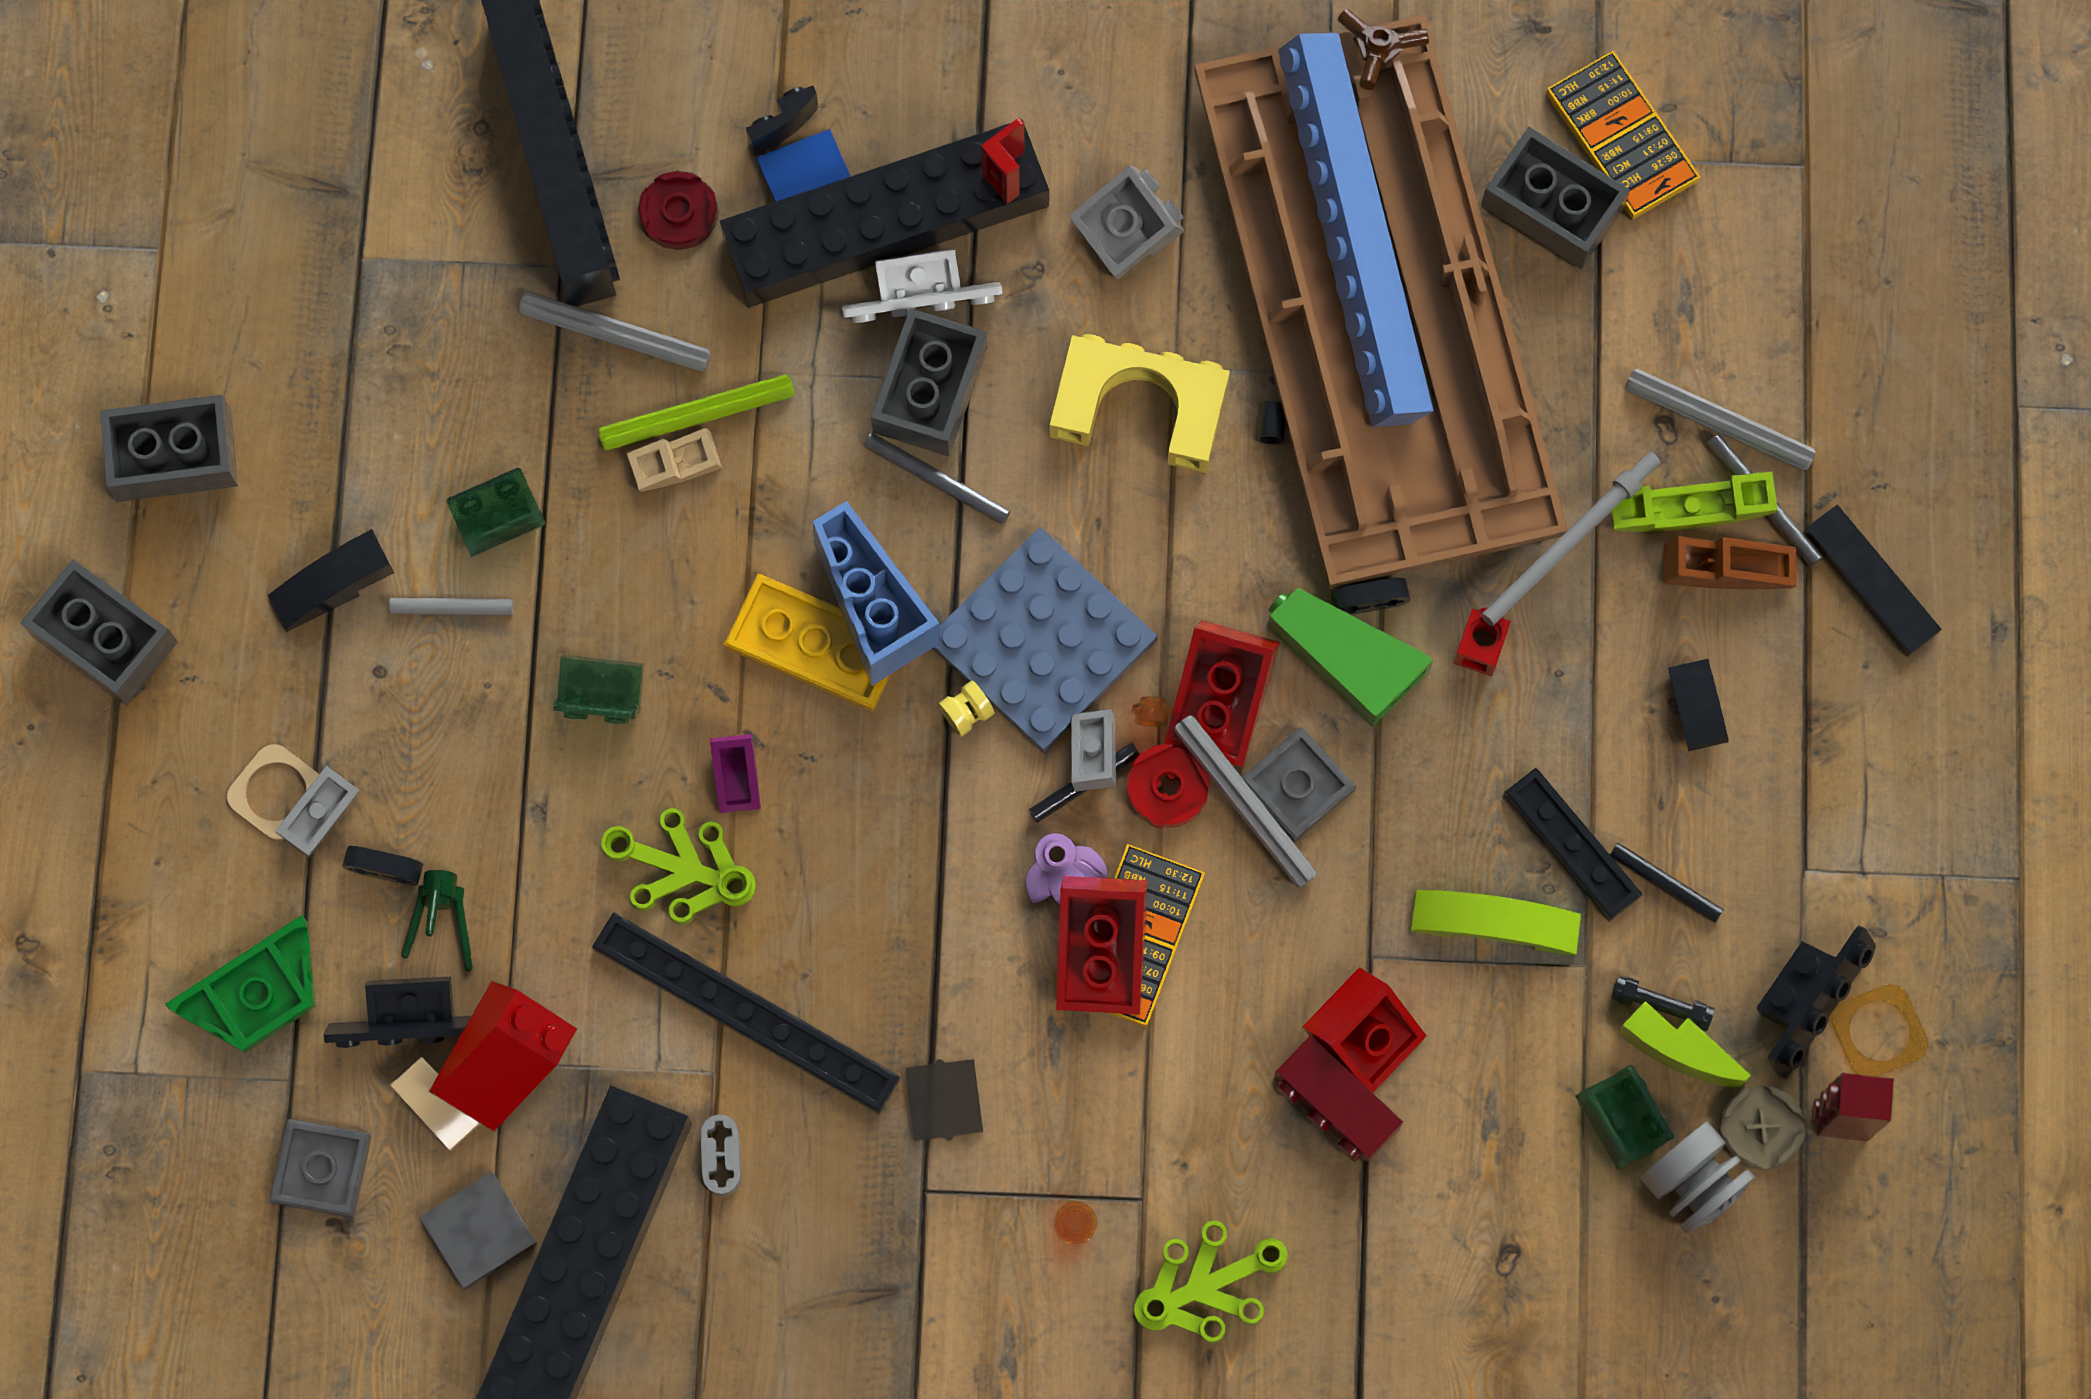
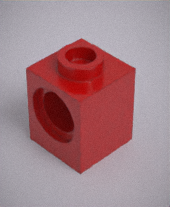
[1453,608,1511,677]

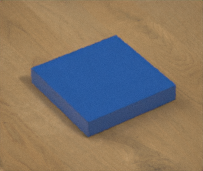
[756,129,851,202]

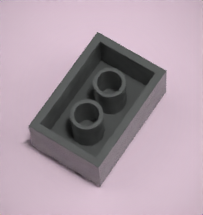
[1481,127,1630,269]
[871,308,988,457]
[100,395,238,502]
[20,559,178,706]

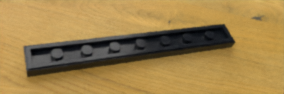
[592,912,900,1115]

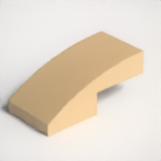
[627,428,722,492]
[390,1057,481,1151]

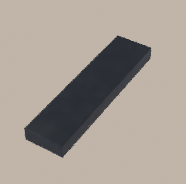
[1804,504,1942,657]
[1503,767,1643,922]

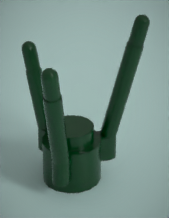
[401,870,473,972]

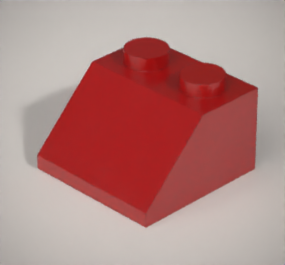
[1302,967,1427,1093]

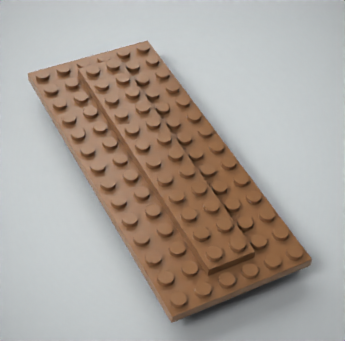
[1194,14,1568,589]

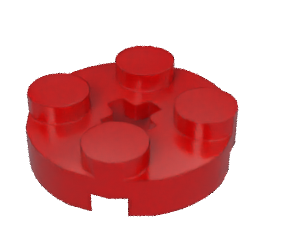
[1127,744,1210,828]

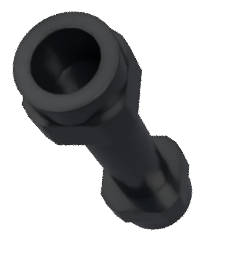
[1611,975,1715,1032]

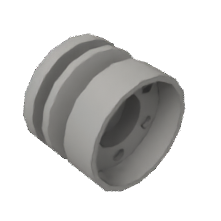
[1639,1121,1755,1234]

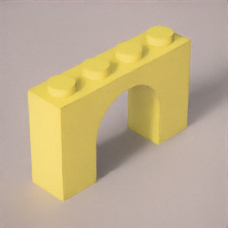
[1050,334,1230,473]

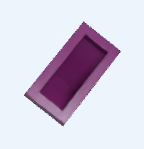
[710,734,761,813]

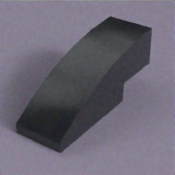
[268,529,394,632]

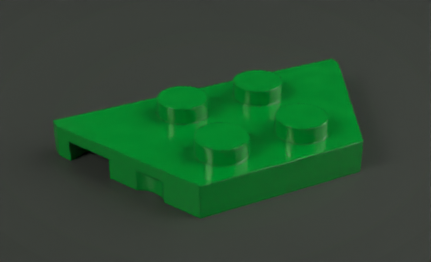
[165,915,316,1053]

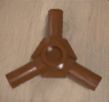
[1338,9,1429,90]

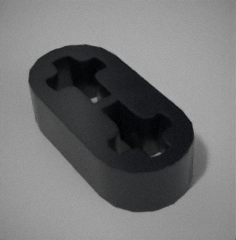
[1331,578,1411,615]
[342,846,424,886]

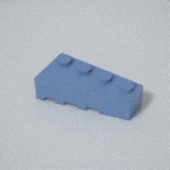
[813,501,939,686]

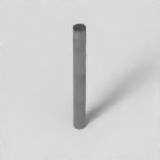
[864,432,1011,525]
[1707,433,1823,567]

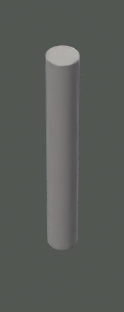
[389,598,514,615]

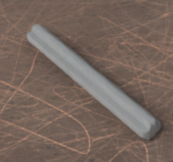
[519,292,711,372]
[1626,369,1816,470]
[1174,716,1316,888]

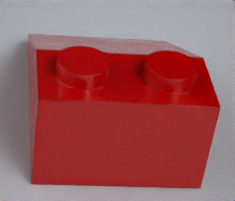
[1164,620,1280,767]
[1056,876,1148,1015]
[429,981,577,1131]

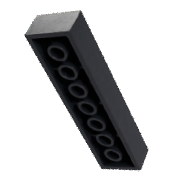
[481,0,620,307]
[720,119,1049,308]
[476,1085,692,1399]

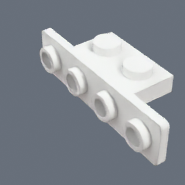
[842,248,1003,323]

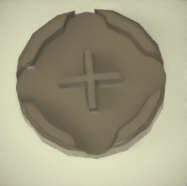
[1719,1086,1805,1170]

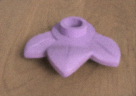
[1025,833,1108,905]

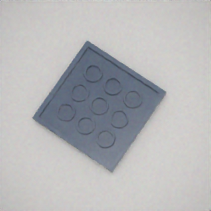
[932,527,1157,754]

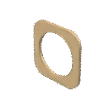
[227,744,319,840]

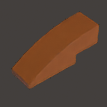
[1664,536,1797,589]

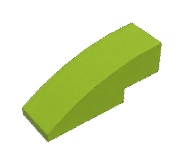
[1618,1001,1751,1088]

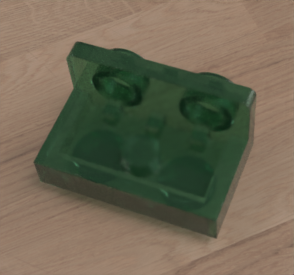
[446,467,546,557]
[553,655,644,724]
[1575,1065,1674,1170]

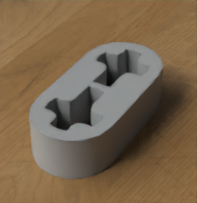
[700,1114,742,1197]

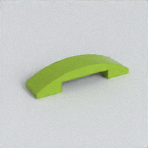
[1611,471,1778,532]
[1410,890,1581,956]

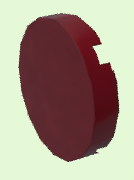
[638,171,719,250]

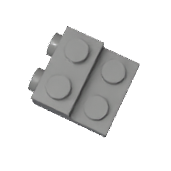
[1069,165,1185,279]

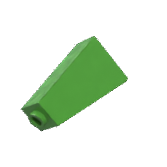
[1267,588,1433,727]

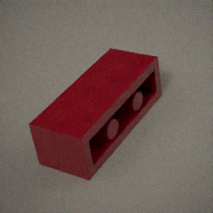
[1274,1035,1403,1164]
[1812,1073,1894,1141]

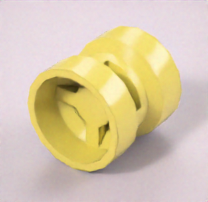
[938,680,995,737]

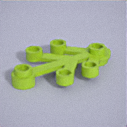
[601,808,756,925]
[1134,1221,1288,1343]

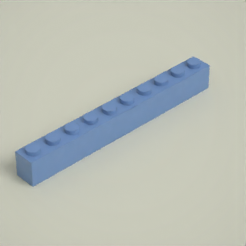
[1278,33,1434,427]

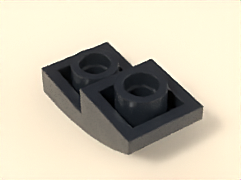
[746,85,818,157]
[1668,659,1729,752]

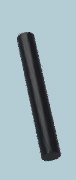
[1029,742,1140,823]
[1610,842,1724,923]

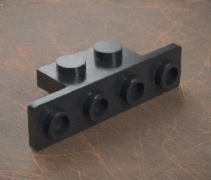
[1756,925,1876,1079]
[324,976,471,1048]

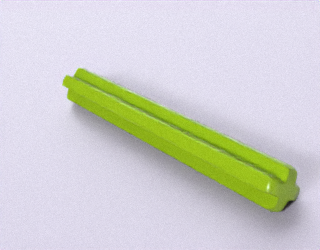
[599,374,794,450]

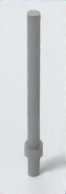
[1481,452,1661,626]

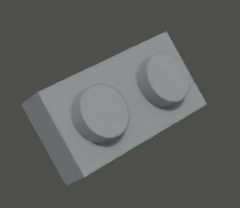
[1071,709,1116,792]
[275,766,360,857]

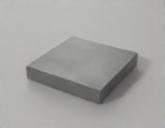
[1242,726,1356,842]
[269,1119,372,1218]
[420,1172,537,1290]

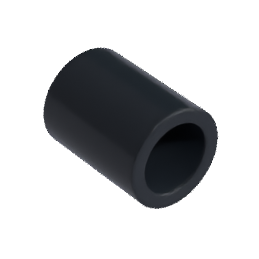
[1256,401,1286,445]

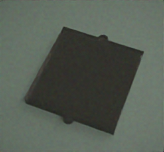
[905,1059,983,1141]

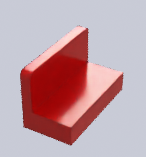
[981,118,1024,204]

